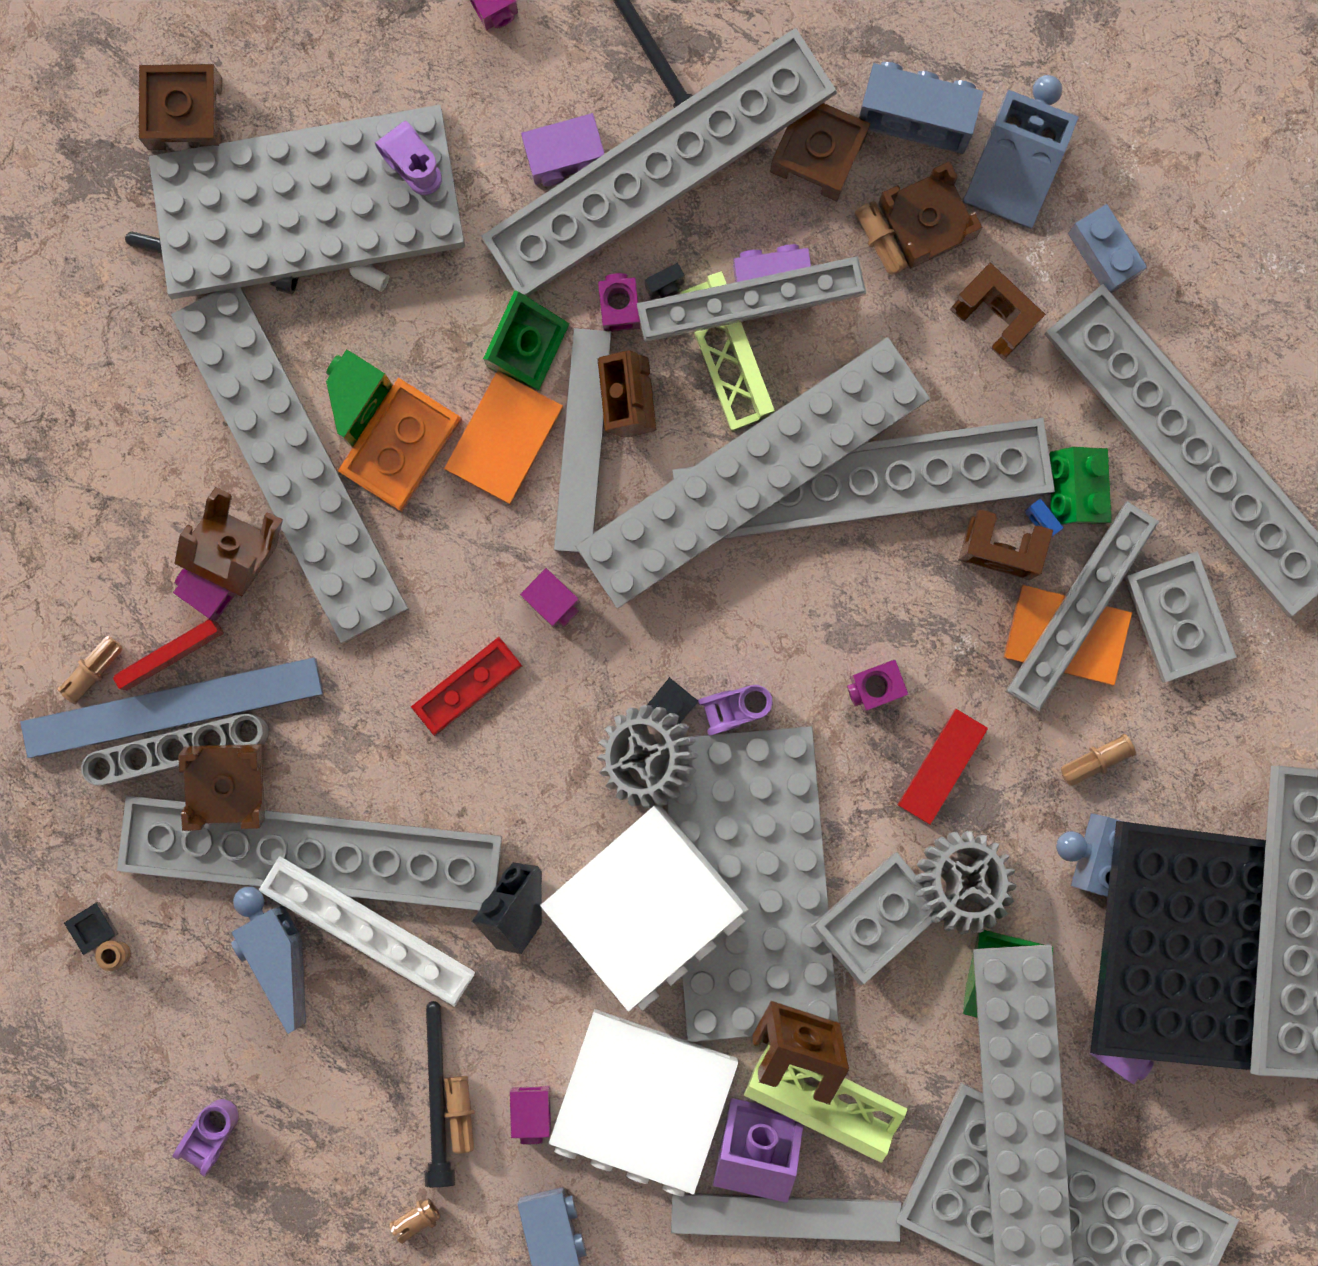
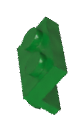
[1049,447,1112,525]

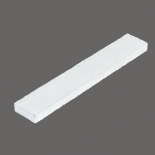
[259,856,475,1007]

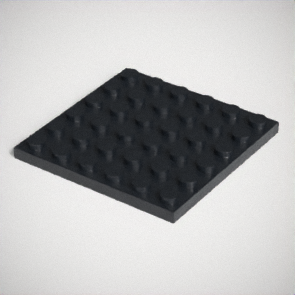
[1090,821,1266,1070]

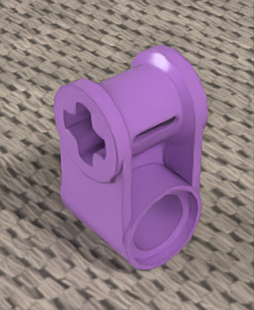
[375,121,442,195]
[698,685,772,736]
[172,1099,239,1177]

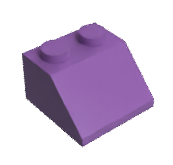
[713,1098,803,1203]

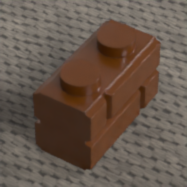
[597,350,657,438]

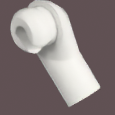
[349,264,389,292]

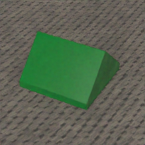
[483,290,570,390]

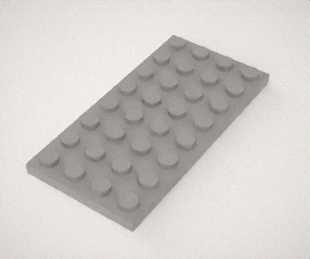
[148,105,465,300]
[662,726,839,1042]
[1250,766,1318,1079]
[896,1083,1239,1266]

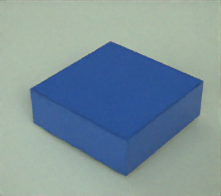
[1025,498,1063,537]

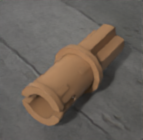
[854,201,907,275]
[57,636,122,705]
[1061,733,1136,786]
[444,1076,475,1154]

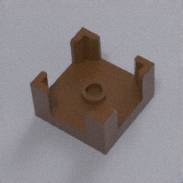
[139,64,222,150]
[770,103,871,202]
[878,161,983,269]
[950,262,1046,360]
[174,487,283,597]
[958,509,1053,580]
[178,744,265,831]
[752,1001,849,1105]

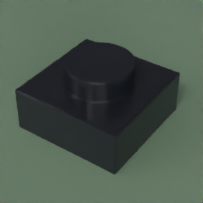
[645,262,685,300]
[647,677,698,725]
[64,902,119,955]

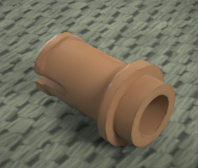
[95,941,131,971]
[389,1199,441,1244]

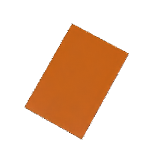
[444,371,563,505]
[338,377,462,512]
[1003,585,1132,686]

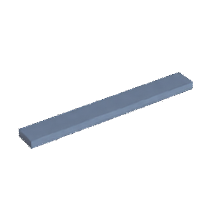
[20,657,324,758]

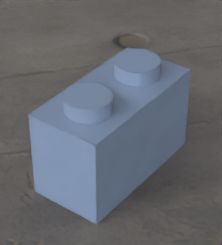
[1068,204,1147,293]
[517,1187,587,1266]

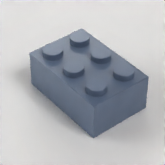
[859,62,984,154]

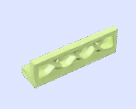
[679,271,775,432]
[744,1043,907,1163]

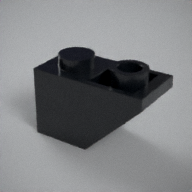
[472,862,542,954]

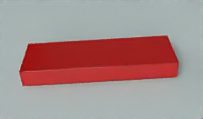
[113,619,224,691]
[411,637,523,736]
[897,709,988,825]

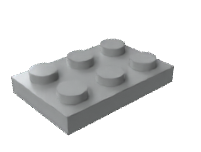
[1124,551,1237,683]
[811,852,935,985]

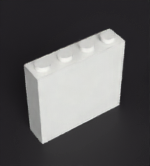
[540,805,749,1012]
[549,1009,738,1197]

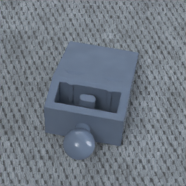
[963,75,1079,229]
[1056,813,1124,897]
[231,887,306,1034]

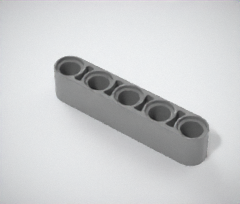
[81,714,269,785]

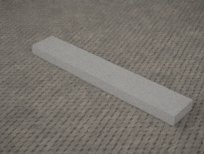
[637,256,866,342]
[554,328,611,553]
[1005,501,1159,712]
[671,1193,901,1242]

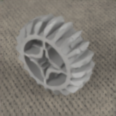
[597,705,699,808]
[914,831,1017,935]

